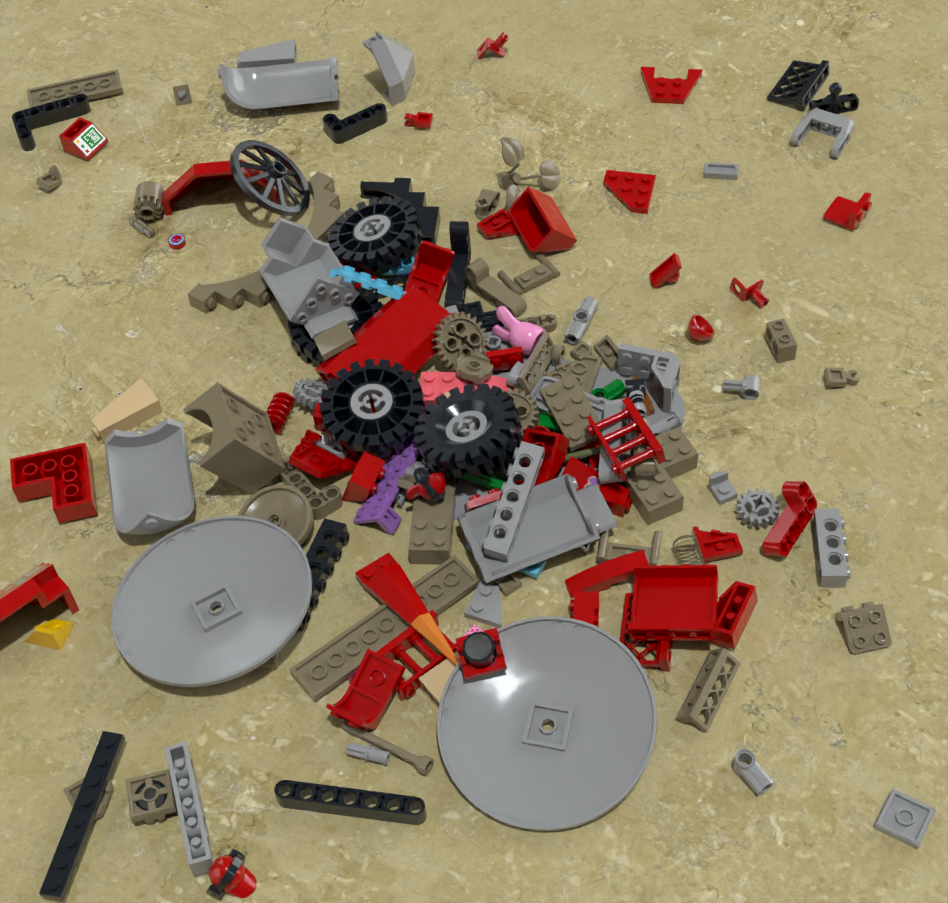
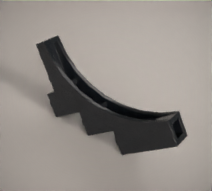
[360,178,441,247]

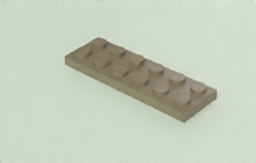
[27,69,123,108]

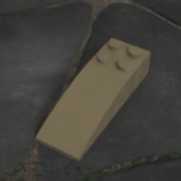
[408,471,458,564]

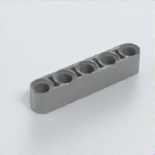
[598,398,628,484]

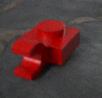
[404,112,433,129]

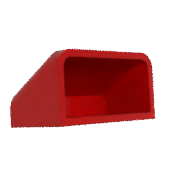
[509,186,578,253]

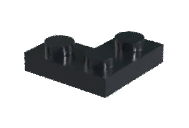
[463,301,504,330]

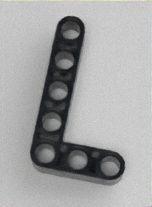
[12,94,91,151]
[444,221,471,313]

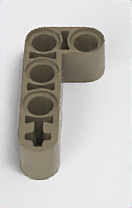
[465,258,527,317]
[279,458,343,520]

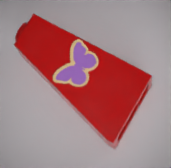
[561,456,632,517]

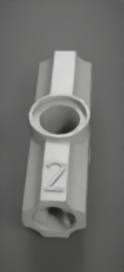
[564,296,598,345]

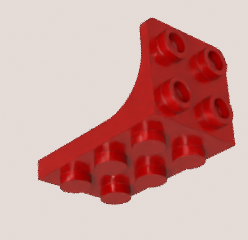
[404,241,455,303]
[326,649,406,731]

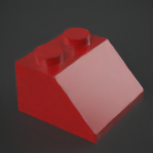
[342,451,386,501]

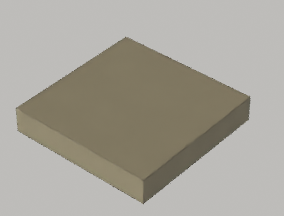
[313,320,357,361]

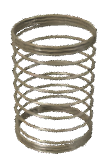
[673,535,705,565]

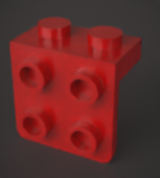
[823,192,872,230]

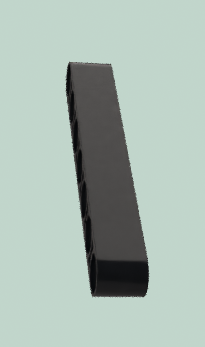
[274,780,427,825]

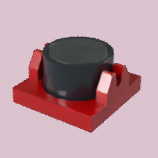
[456,627,507,680]

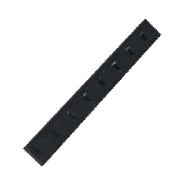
[39,731,125,901]

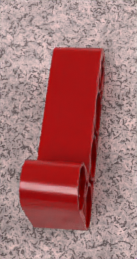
[762,481,817,557]

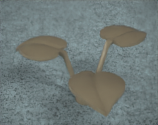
[500,137,560,213]

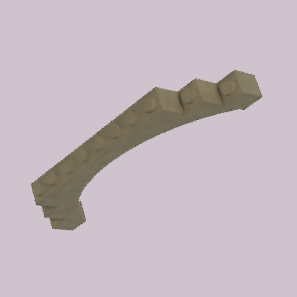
[188,172,345,314]

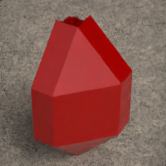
[162,159,284,216]

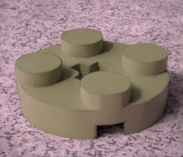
[455,353,493,384]

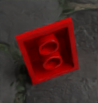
[514,428,570,486]

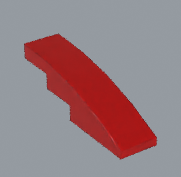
[565,550,650,598]

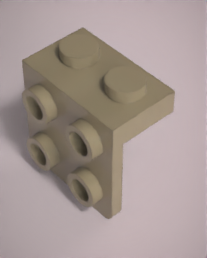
[835,601,892,654]

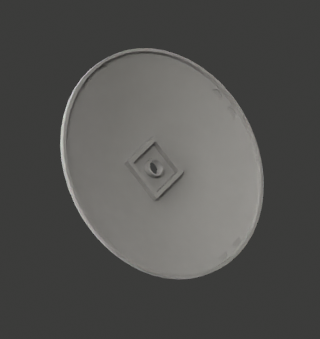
[111,516,312,687]
[437,616,657,831]

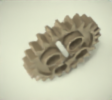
[432,312,489,371]
[501,388,540,442]

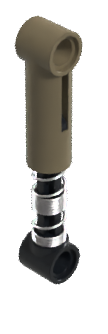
[625,378,655,476]

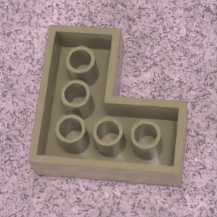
[619,426,698,525]

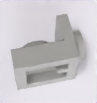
[708,470,738,505]

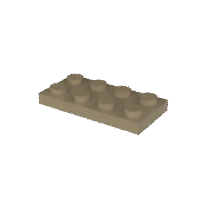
[540,374,602,452]

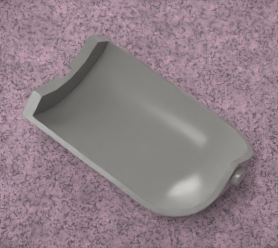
[218,57,340,109]
[104,418,195,535]

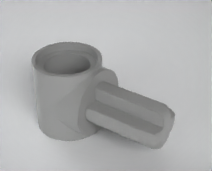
[723,375,760,400]

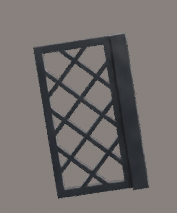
[767,60,830,111]

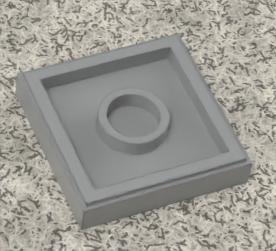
[874,789,936,850]

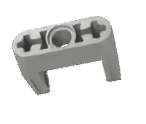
[790,108,855,158]

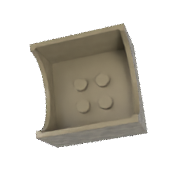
[184,382,286,495]

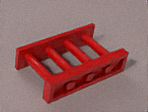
[586,397,666,481]
[377,610,457,702]

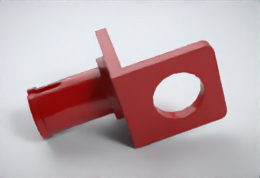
[477,32,509,59]
[730,277,770,308]

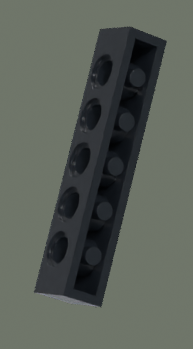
[297,518,350,632]

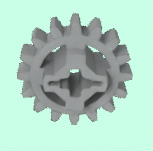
[292,378,328,409]
[736,488,780,528]

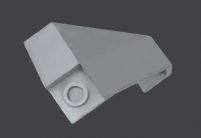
[362,30,416,106]

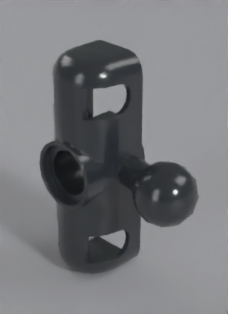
[809,82,859,114]

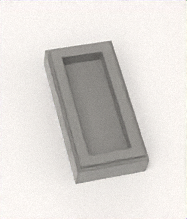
[704,163,739,180]

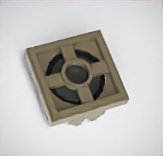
[126,769,176,824]

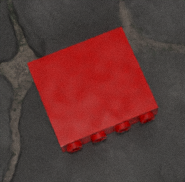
[628,564,719,641]

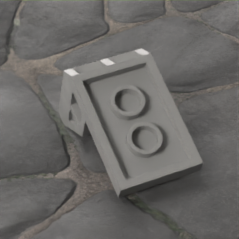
[618,343,681,413]

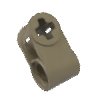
[475,189,500,220]

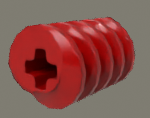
[266,392,296,434]

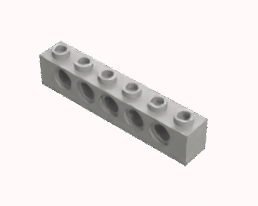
[481,441,545,562]
[165,741,214,876]

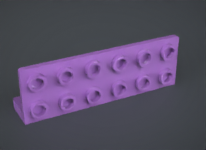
[353,440,420,534]

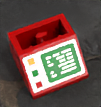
[59,117,108,160]

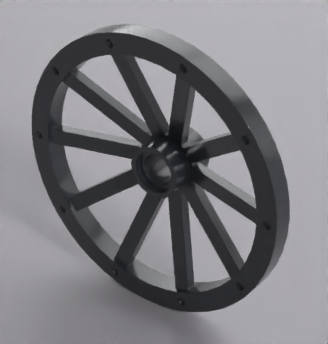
[230,140,310,216]

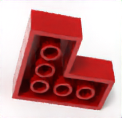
[10,442,98,523]

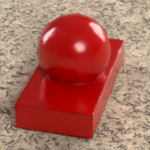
[649,253,682,289]

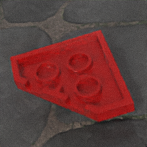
[603,170,656,214]

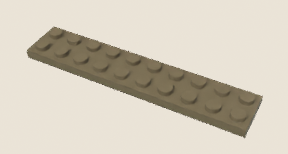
[290,555,480,701]

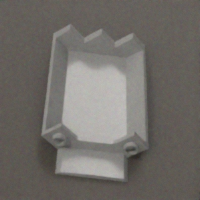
[456,474,617,583]

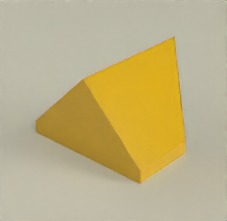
[24,618,73,650]

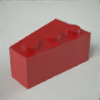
[706,581,758,650]
[569,591,599,627]

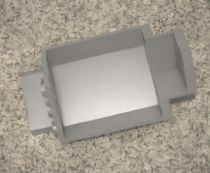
[259,217,360,338]

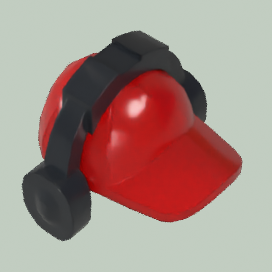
[406,467,446,502]
[206,849,257,900]

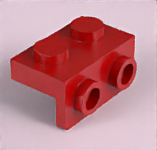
[485,346,524,372]

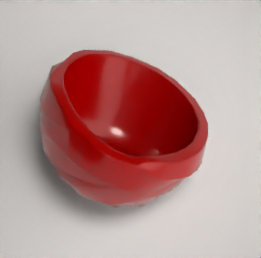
[687,315,715,341]

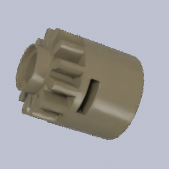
[133,181,164,222]

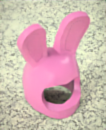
[492,306,546,355]

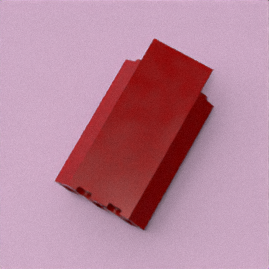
[315,286,451,408]

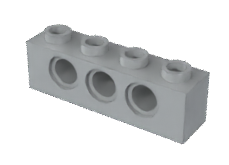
[813,509,851,588]

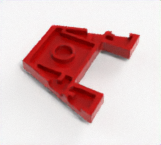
[641,66,703,104]
[289,429,362,479]

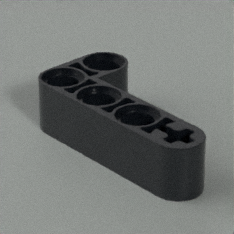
[323,103,388,144]

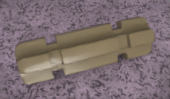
[128,216,155,238]

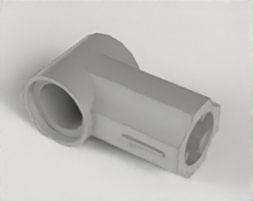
[733,749,774,795]

